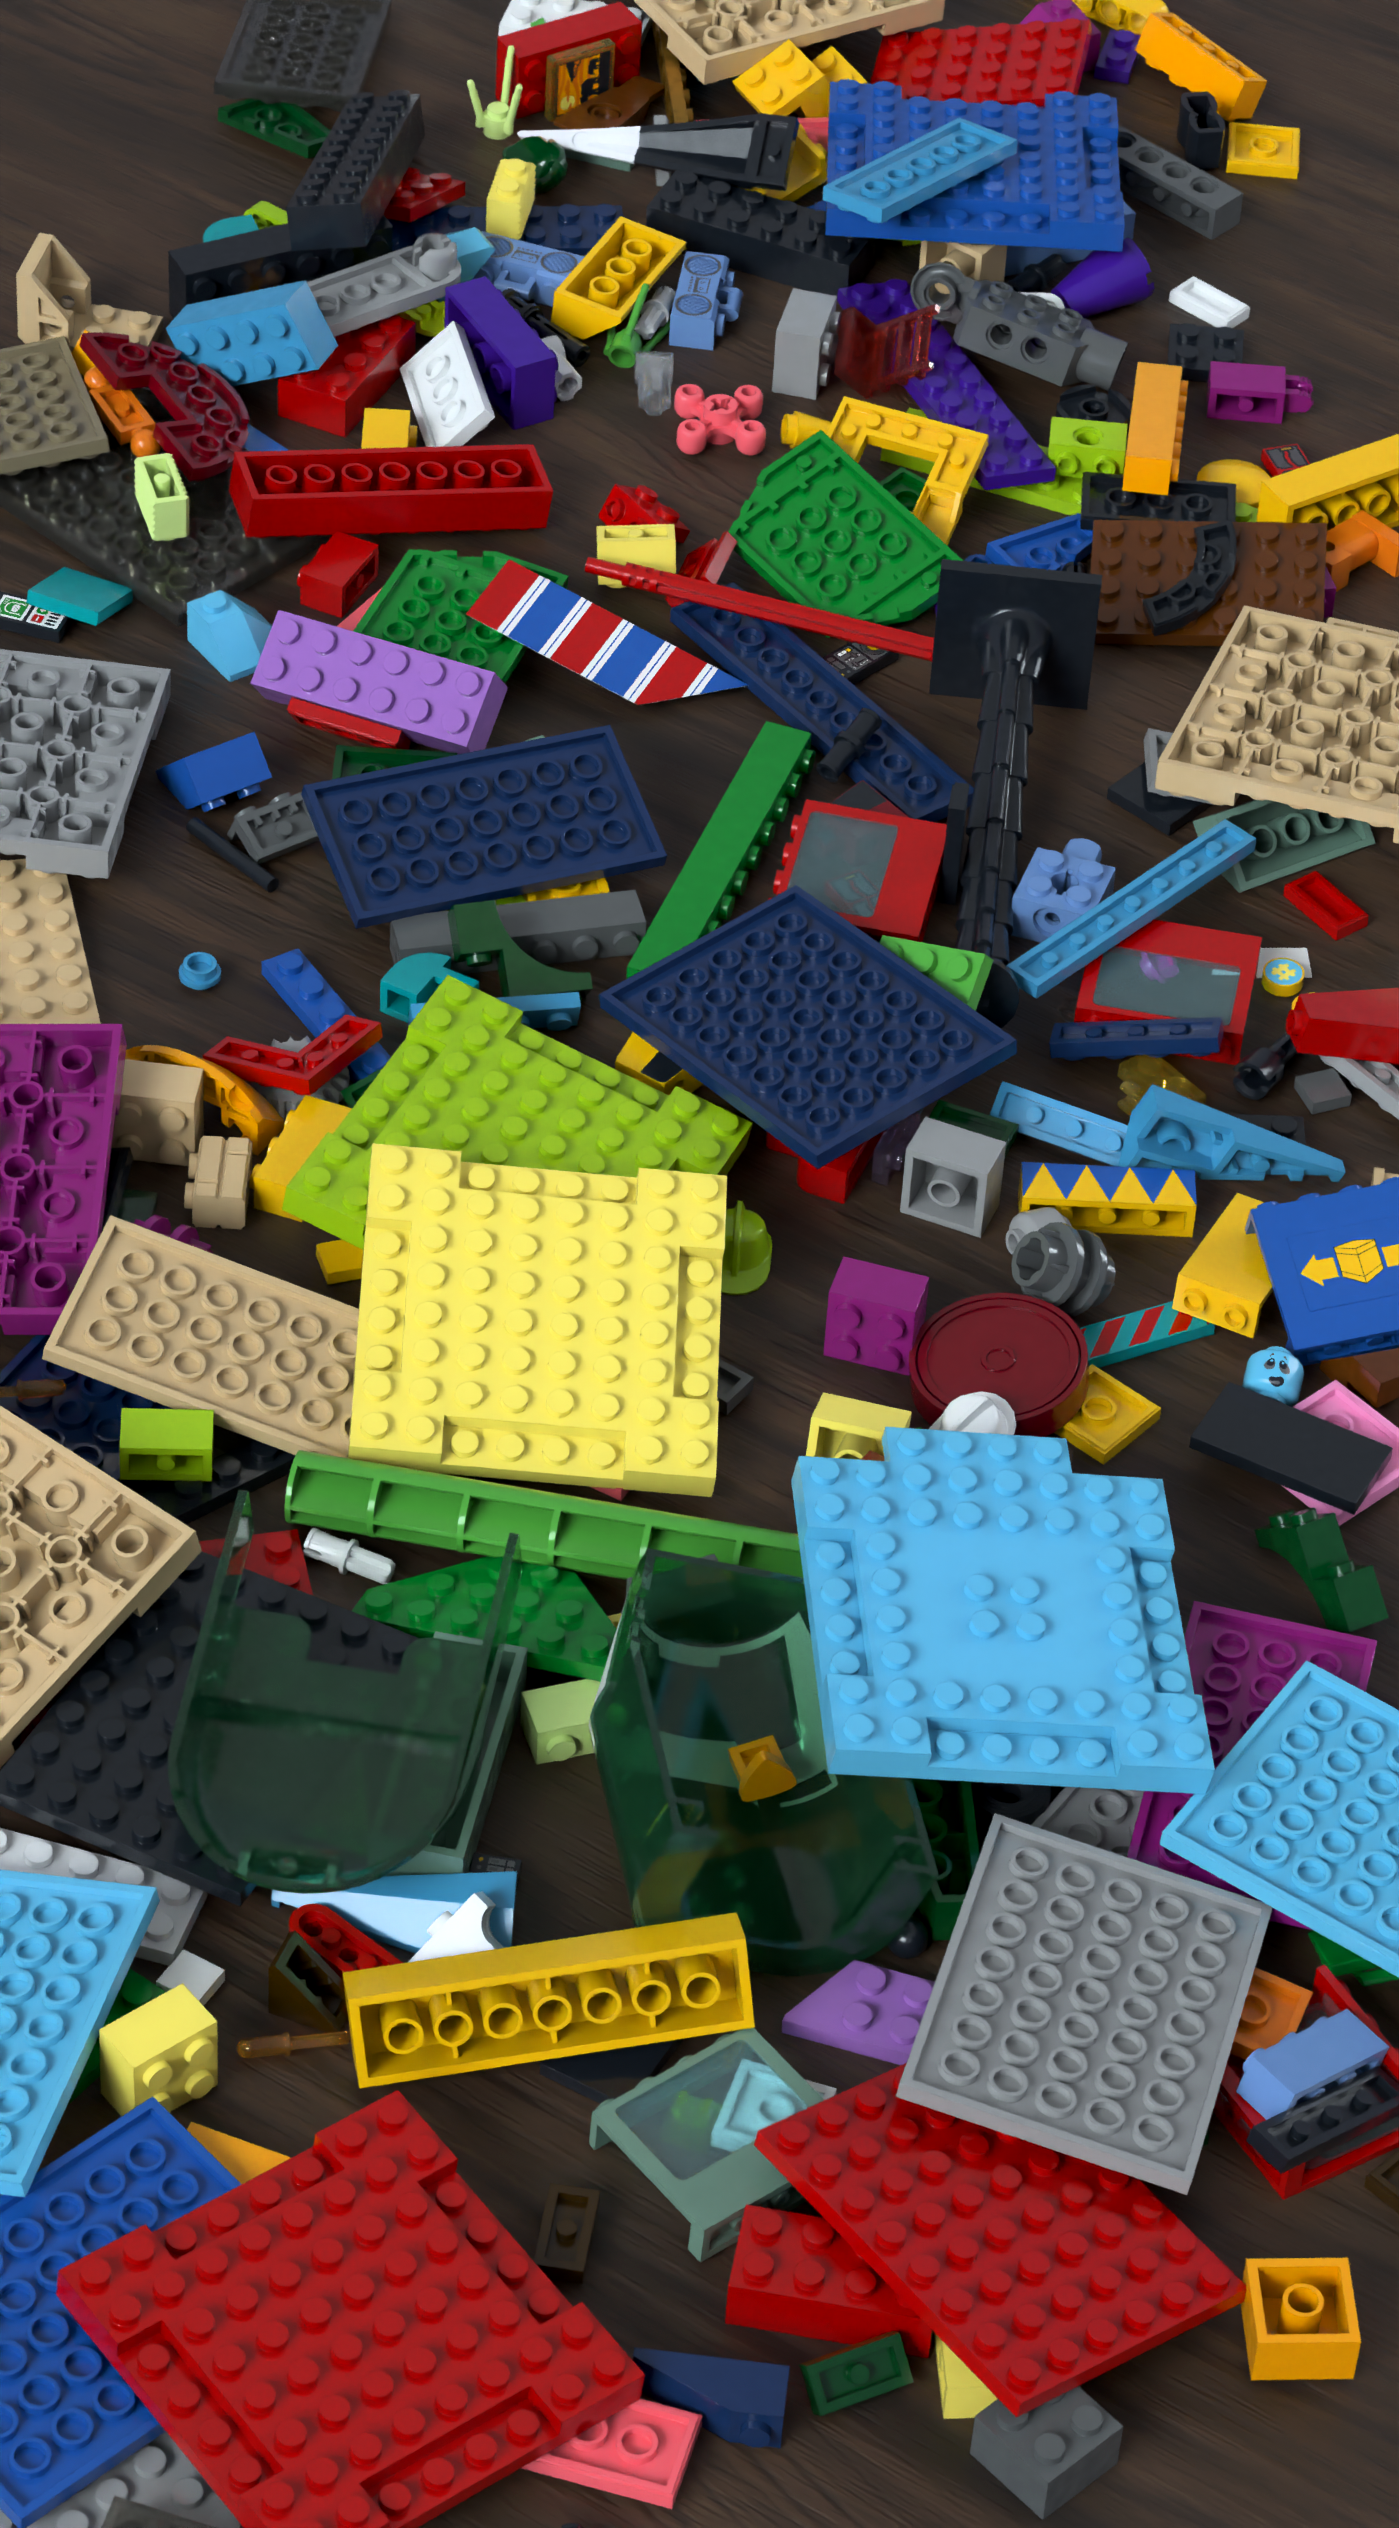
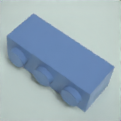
[1236,2009,1389,2120]

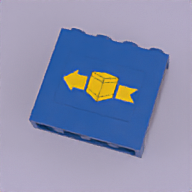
[1245,1177,1399,1366]

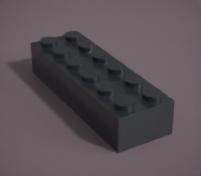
[646,170,877,296]
[168,214,393,319]

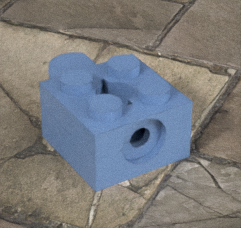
[1011,838,1116,943]

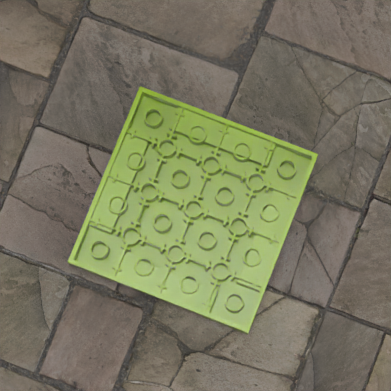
[282,975,753,1250]

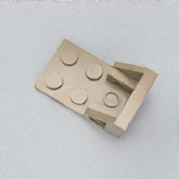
[16,233,163,353]

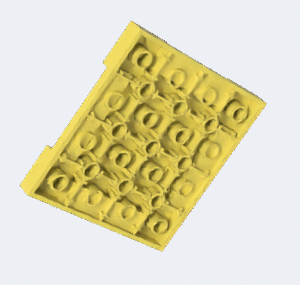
[348,1143,727,1497]

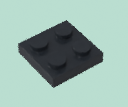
[1167,323,1244,383]

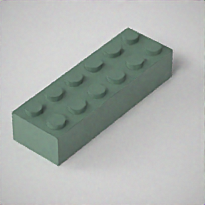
[367,1631,527,1877]

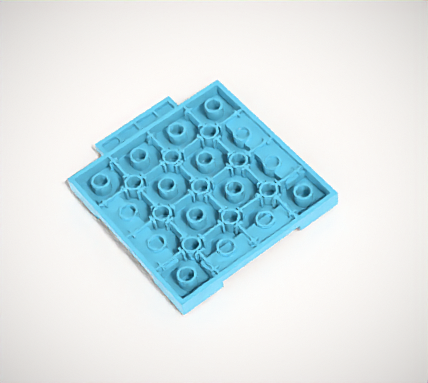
[791,1427,1215,1794]

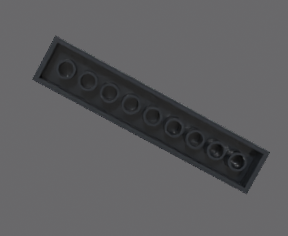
[286,90,425,251]

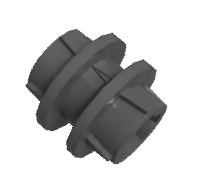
[1011,1222,1116,1316]

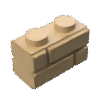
[184,1135,252,1230]

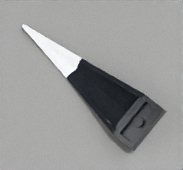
[517,113,799,191]

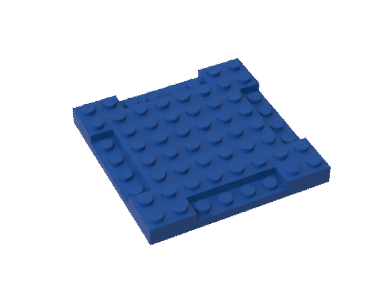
[825,79,1125,252]

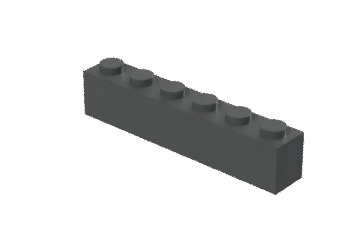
[390,890,646,974]

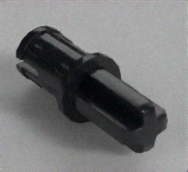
[1006,253,1066,292]

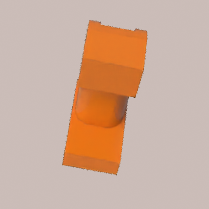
[1326,510,1399,592]

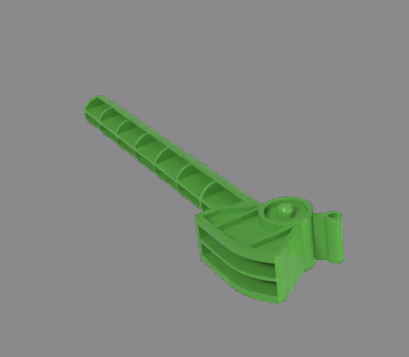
[284,1450,808,1611]

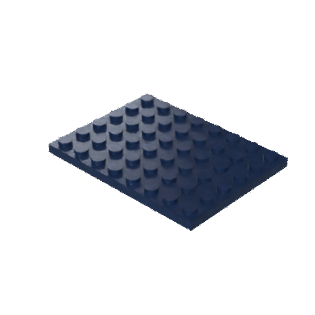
[599,885,1017,1169]

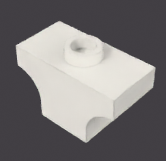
[407,1891,504,1963]

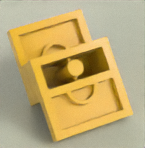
[732,39,868,118]

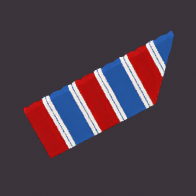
[466,559,748,705]

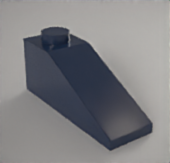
[633,2347,790,2448]

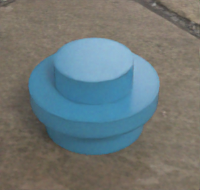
[179,952,221,990]

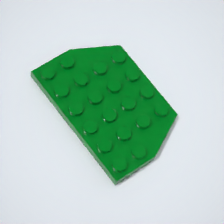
[728,430,963,638]
[353,549,569,683]

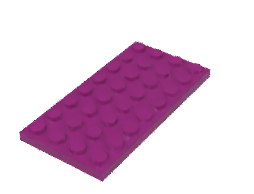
[1127,1601,1377,1930]

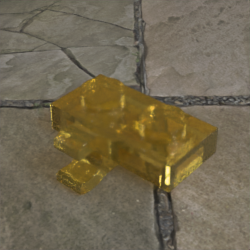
[1117,1055,1207,1115]

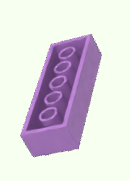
[250,610,508,754]

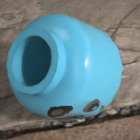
[1242,1346,1304,1407]

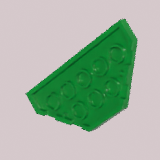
[352,1556,627,1683]

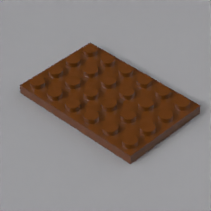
[1090,520,1327,646]

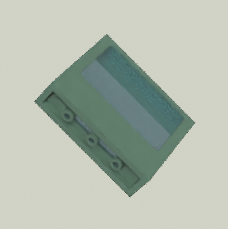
[589,2028,824,2263]

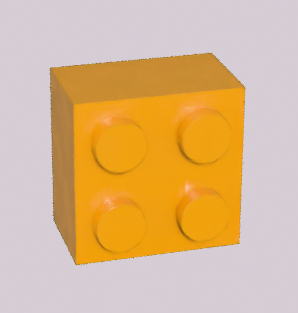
[1241,2258,1361,2380]

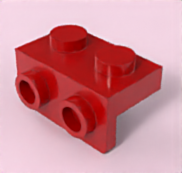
[599,484,691,543]

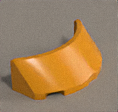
[125,1045,285,1156]

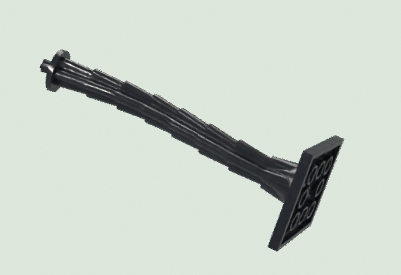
[929,559,1102,1028]

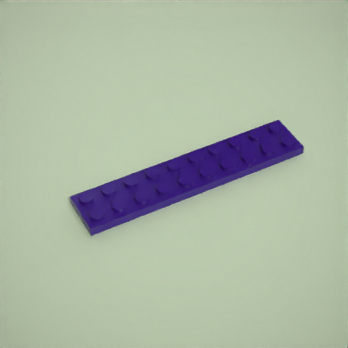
[837,279,1056,490]

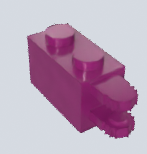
[1207,361,1313,424]

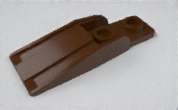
[554,76,665,130]

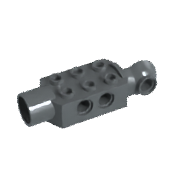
[910,262,1128,391]

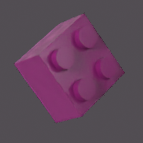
[823,1256,929,1376]

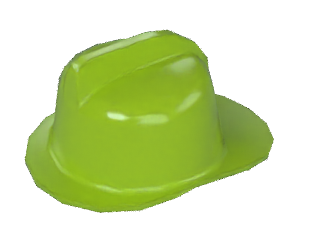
[721,1200,772,1295]

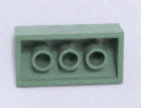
[1193,799,1375,893]

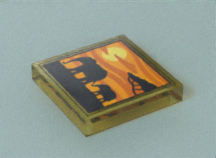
[545,38,615,123]

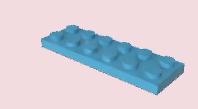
[822,118,1018,223]

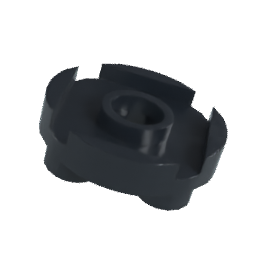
[1056,385,1131,434]

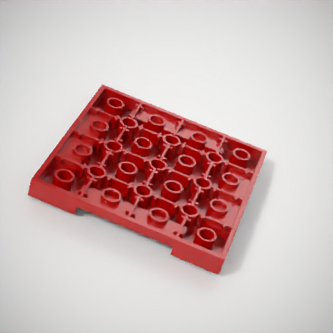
[56,2090,645,2528]

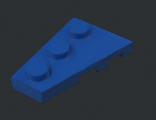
[985,513,1093,571]

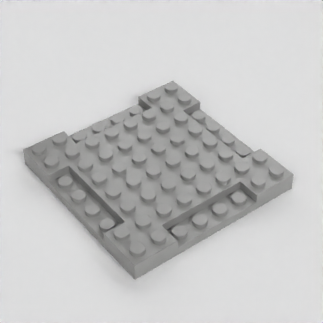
[0,649,171,879]

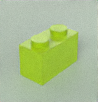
[119,1408,214,1481]

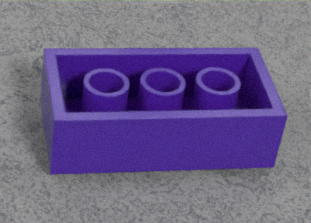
[444,276,559,430]

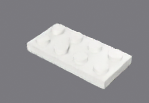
[498,0,652,46]
[399,320,495,447]

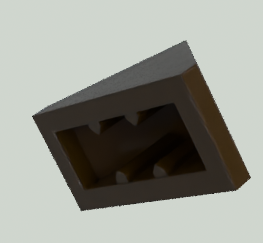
[269,1931,348,2035]

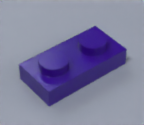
[1094,29,1141,85]

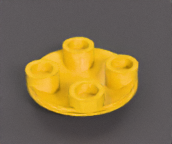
[1197,459,1271,508]

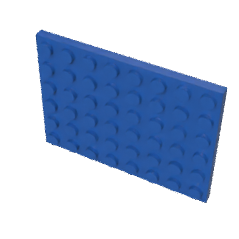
[0,2096,241,2528]

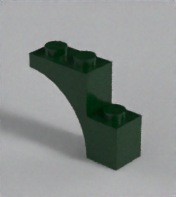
[447,900,593,1003]
[1254,1508,1389,1633]

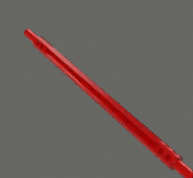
[585,557,934,662]

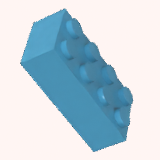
[165,280,338,386]

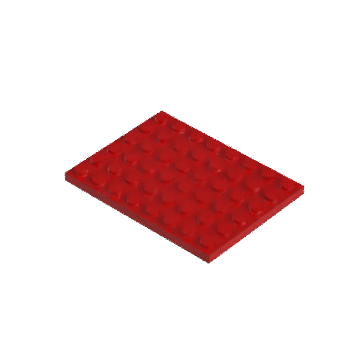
[754,2063,1247,2418]

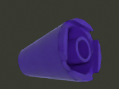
[1050,237,1154,318]

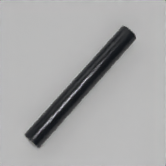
[186,817,279,893]

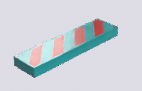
[1080,1301,1215,1368]

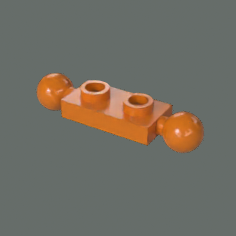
[83,367,161,457]

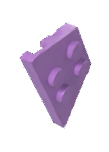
[782,1960,935,2065]

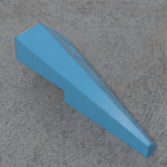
[1118,1084,1346,1182]
[271,1871,517,1954]

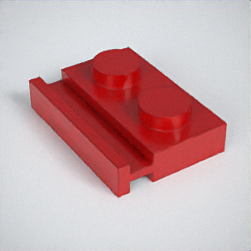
[665,531,737,608]

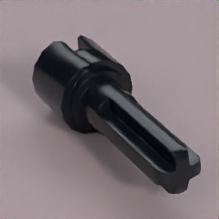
[1233,1032,1297,1100]

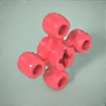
[674,384,766,456]

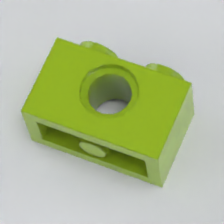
[1048,417,1128,478]

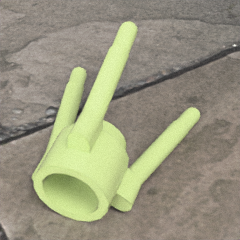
[467,45,523,140]

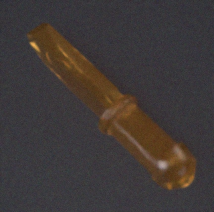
[0,1379,66,1402]
[237,2031,350,2058]

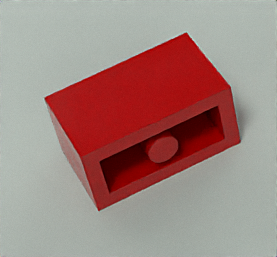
[297,531,379,618]

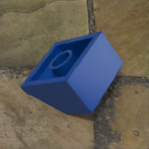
[155,731,272,812]

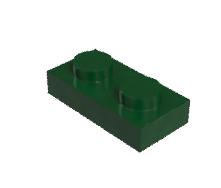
[799,2331,913,2416]

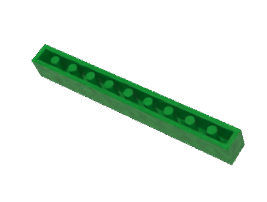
[626,721,816,979]

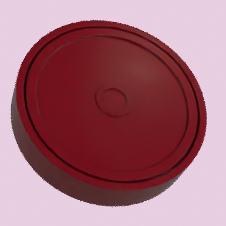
[909,1293,1089,1437]

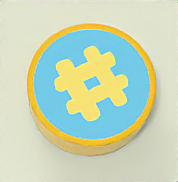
[1262,958,1305,997]

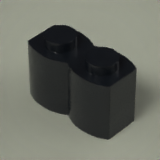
[1177,91,1225,170]

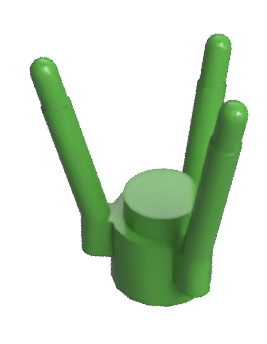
[603,283,670,368]

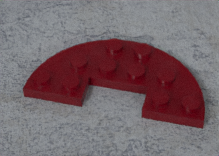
[79,332,249,481]

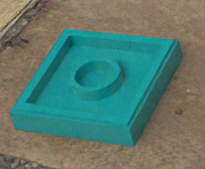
[26,567,134,626]

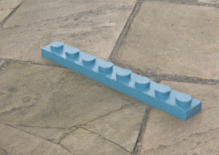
[1007,819,1256,999]

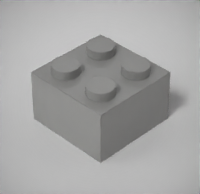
[772,288,842,400]
[900,1117,1006,1238]

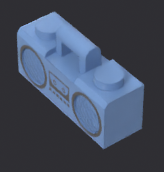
[472,231,585,307]
[669,251,743,351]

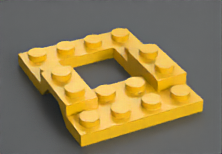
[826,396,989,545]

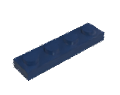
[1049,1017,1224,1061]

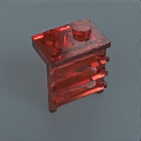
[834,303,940,399]

